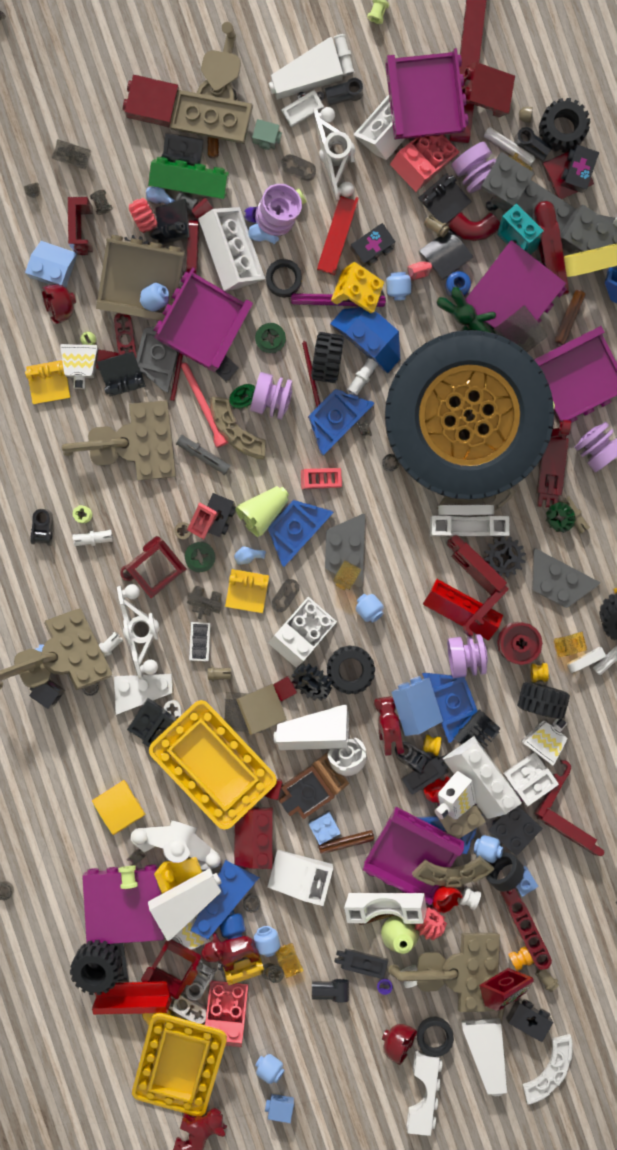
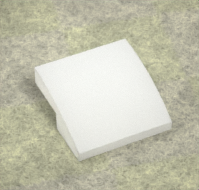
[503,752,559,806]

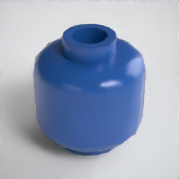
[445,271,471,297]
[219,910,246,940]

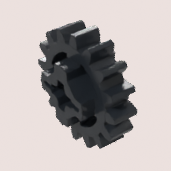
[483,536,526,577]
[291,663,332,701]

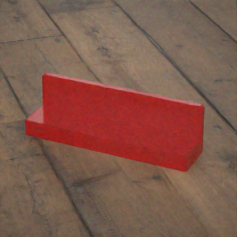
[317,196,359,276]
[423,579,504,640]
[92,981,172,1015]

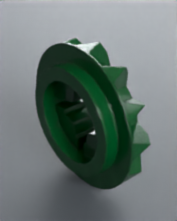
[255,323,286,353]
[229,384,256,411]
[546,502,576,533]
[185,542,215,572]

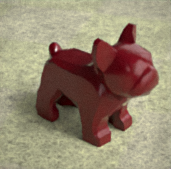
[374,696,404,756]
[201,933,260,972]
[173,1108,227,1150]

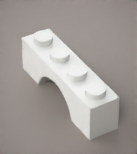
[430,516,509,537]
[344,893,427,924]
[406,1050,442,1136]

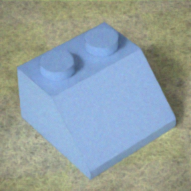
[25,241,77,288]

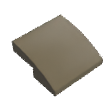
[236,684,287,735]

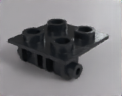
[418,173,472,223]
[151,199,189,245]
[97,351,146,397]
[454,709,501,749]
[489,806,543,856]

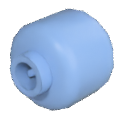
[386,272,412,300]
[140,283,169,312]
[356,594,384,623]
[474,835,503,863]
[253,926,281,957]
[255,1054,285,1084]

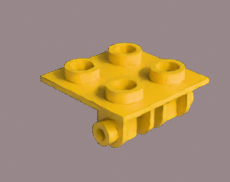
[25,360,71,404]
[225,569,269,613]

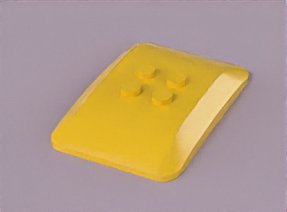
[149,700,277,830]
[132,1013,227,1116]

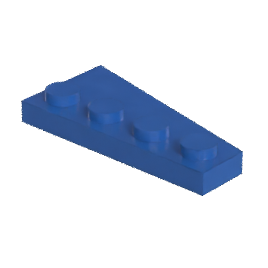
[190,860,260,940]

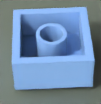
[308,811,341,845]

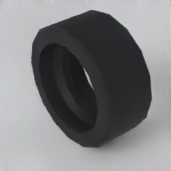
[266,259,302,298]
[486,852,524,892]
[417,1016,454,1057]

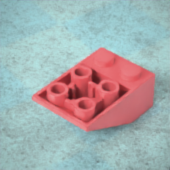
[390,134,460,192]
[205,981,248,1047]

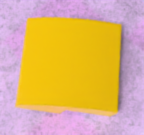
[92,780,146,835]

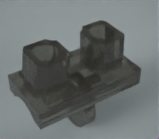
[52,139,91,170]
[187,586,222,620]

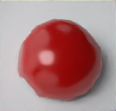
[423,776,450,803]
[432,886,463,913]

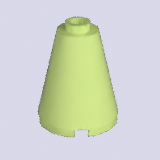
[235,486,289,537]
[381,915,419,954]

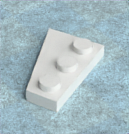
[114,673,173,715]

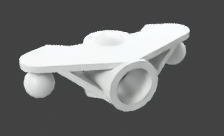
[313,107,355,201]
[117,584,160,679]
[131,820,221,870]

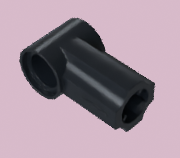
[325,78,363,106]
[514,127,553,162]
[312,979,349,1003]

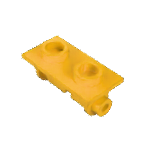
[223,955,265,985]

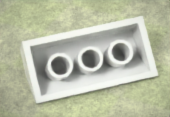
[354,95,406,160]
[199,207,265,291]
[443,736,522,819]

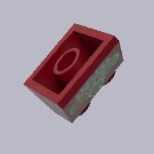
[479,968,534,1011]

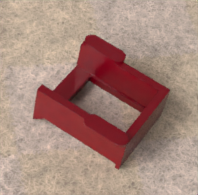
[125,536,187,599]
[141,939,202,1000]

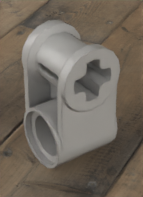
[186,960,217,1000]

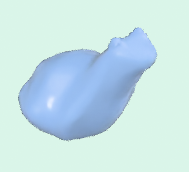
[146,186,175,204]
[248,224,279,244]
[234,547,266,565]

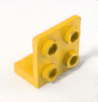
[331,262,384,313]
[154,857,202,894]

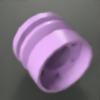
[451,142,496,194]
[255,184,302,236]
[250,372,292,420]
[574,422,617,472]
[447,634,488,678]

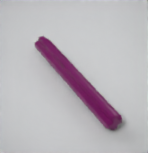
[291,293,386,307]

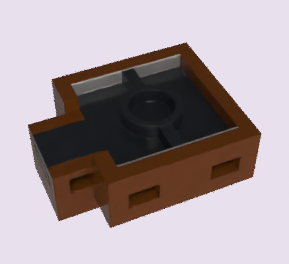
[279,764,335,819]

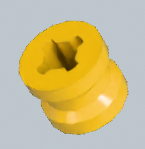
[530,663,549,683]
[422,734,441,756]

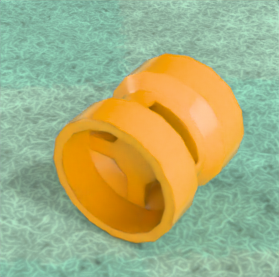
[508,946,534,972]

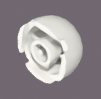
[328,738,366,776]

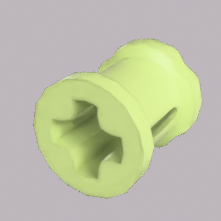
[367,0,389,24]
[73,505,92,523]
[118,866,138,889]

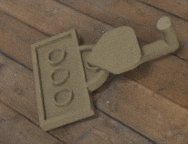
[170,22,253,144]
[61,400,176,481]
[0,608,113,691]
[388,933,500,1012]

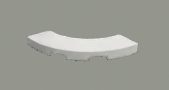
[523,1034,572,1105]

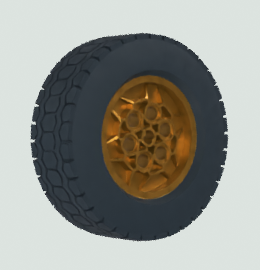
[385,330,554,500]

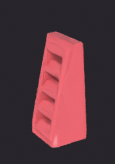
[407,261,432,281]
[301,468,342,489]

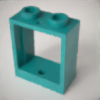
[497,203,544,255]

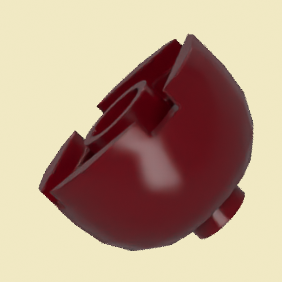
[42,284,76,325]
[382,1024,417,1065]

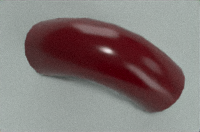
[448,212,500,241]

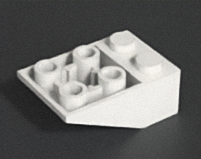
[268,597,337,668]
[268,850,333,906]

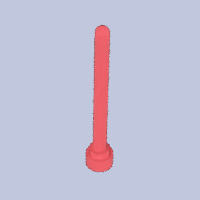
[181,362,229,448]

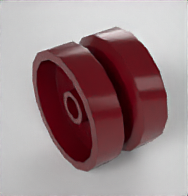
[497,622,543,665]

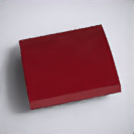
[542,149,594,199]

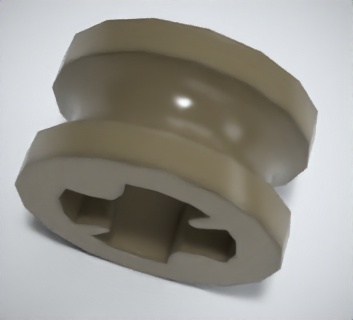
[174,522,192,539]

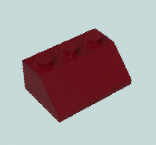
[234,807,273,869]

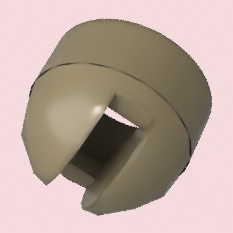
[519,107,533,123]

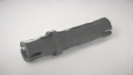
[176,434,231,475]

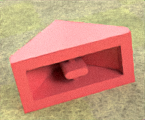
[187,503,219,539]

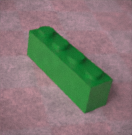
[148,157,229,199]

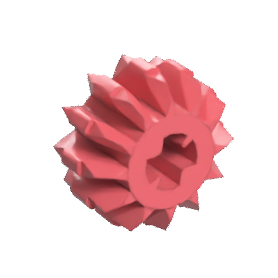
[129,198,158,233]
[414,906,447,940]

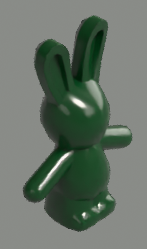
[437,287,497,334]

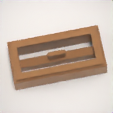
[313,752,349,795]

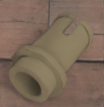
[424,215,449,237]
[208,666,231,682]
[535,969,559,992]

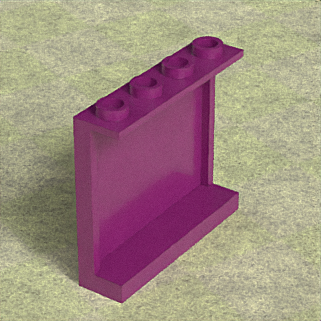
[385,48,468,140]
[466,240,567,345]
[154,267,253,373]
[534,326,617,423]
[362,807,464,905]
[82,865,165,944]

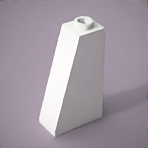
[269,37,343,100]
[274,705,349,750]
[148,868,222,941]
[462,1018,507,1096]

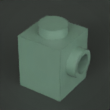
[252,119,282,150]

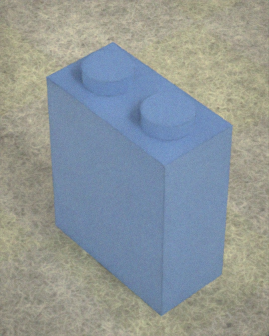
[391,676,443,736]

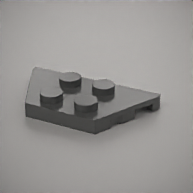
[136,327,178,393]
[325,514,365,587]
[532,548,600,608]

